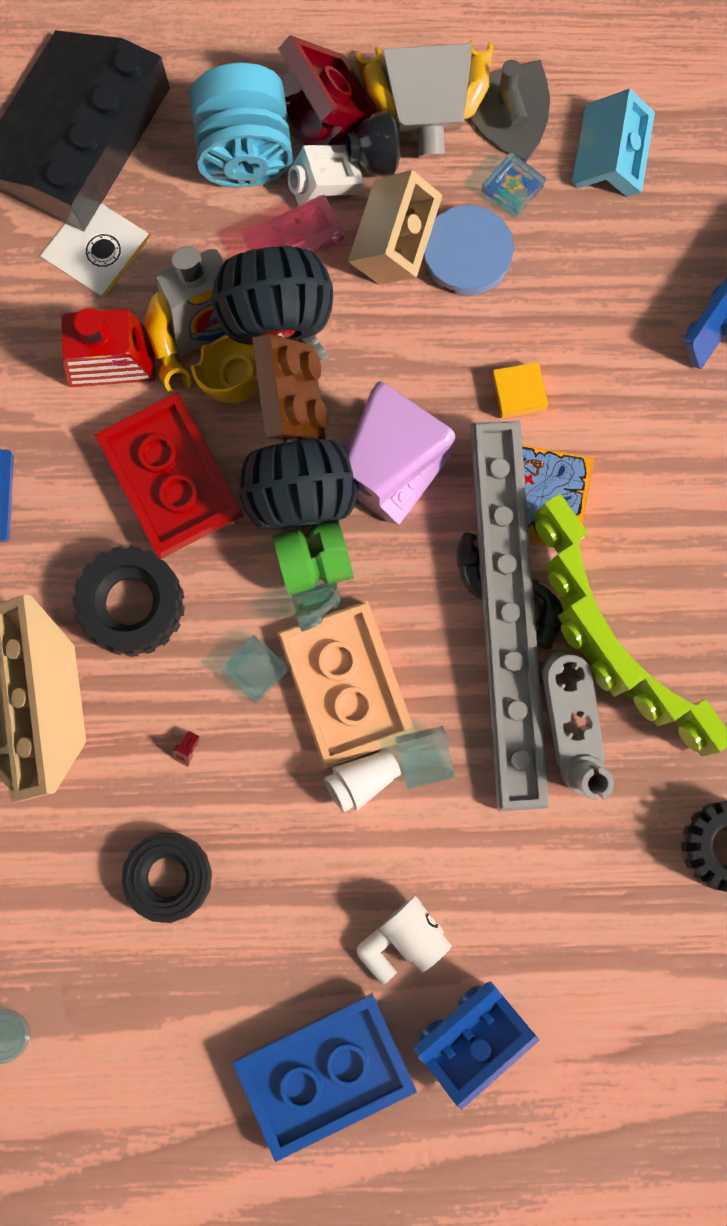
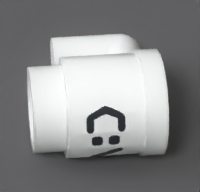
[357,895,452,985]

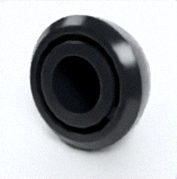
[345,110,400,177]

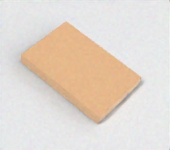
[277,601,417,770]

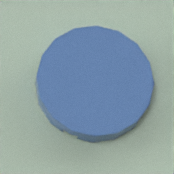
[423,205,514,296]

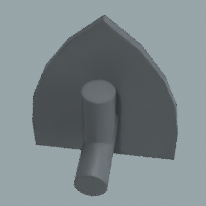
[469,60,550,163]

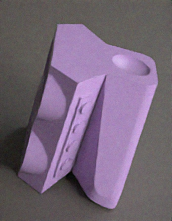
[343,381,455,525]

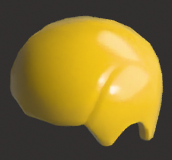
[191,335,259,404]

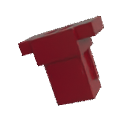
[173,731,199,767]

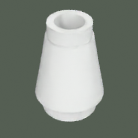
[324,749,401,813]

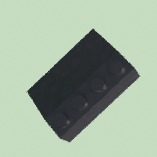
[0,30,170,232]

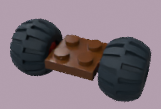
[212,246,359,529]

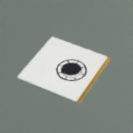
[40,203,152,298]

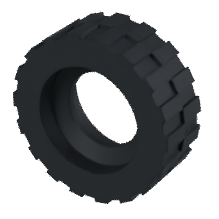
[73,546,185,657]

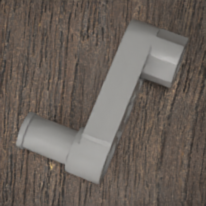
[539,651,614,800]

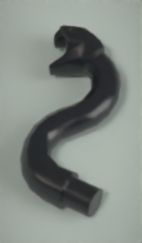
[457,532,564,649]

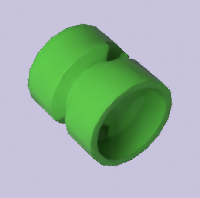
[272,520,354,596]

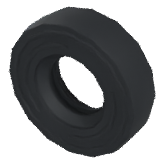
[121,832,212,923]

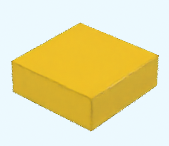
[492,362,549,419]

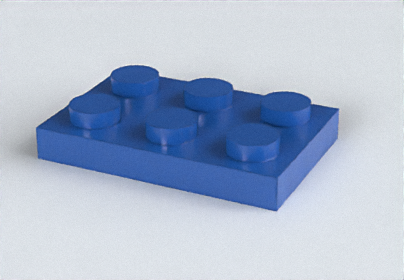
[233,992,417,1162]

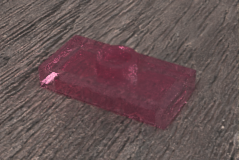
[242,195,345,254]

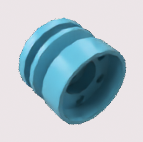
[189,62,293,188]

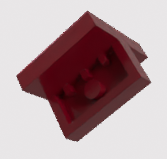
[278,35,377,145]

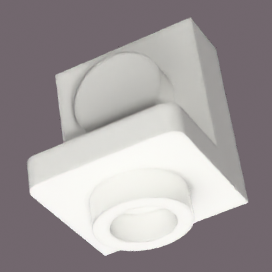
[288,145,365,210]

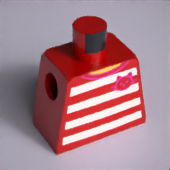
[61,308,156,387]

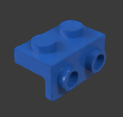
[412,981,540,1110]

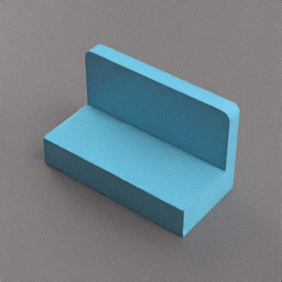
[572,88,655,197]

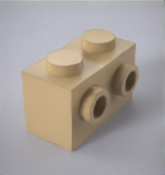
[348,170,443,284]

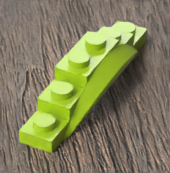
[532,493,727,757]

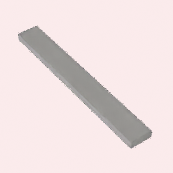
[470,420,549,811]

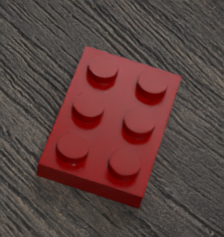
[94,392,244,559]

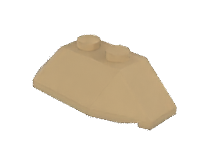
[0,595,86,802]

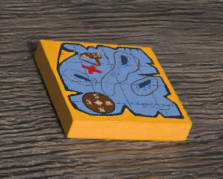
[522,445,594,548]

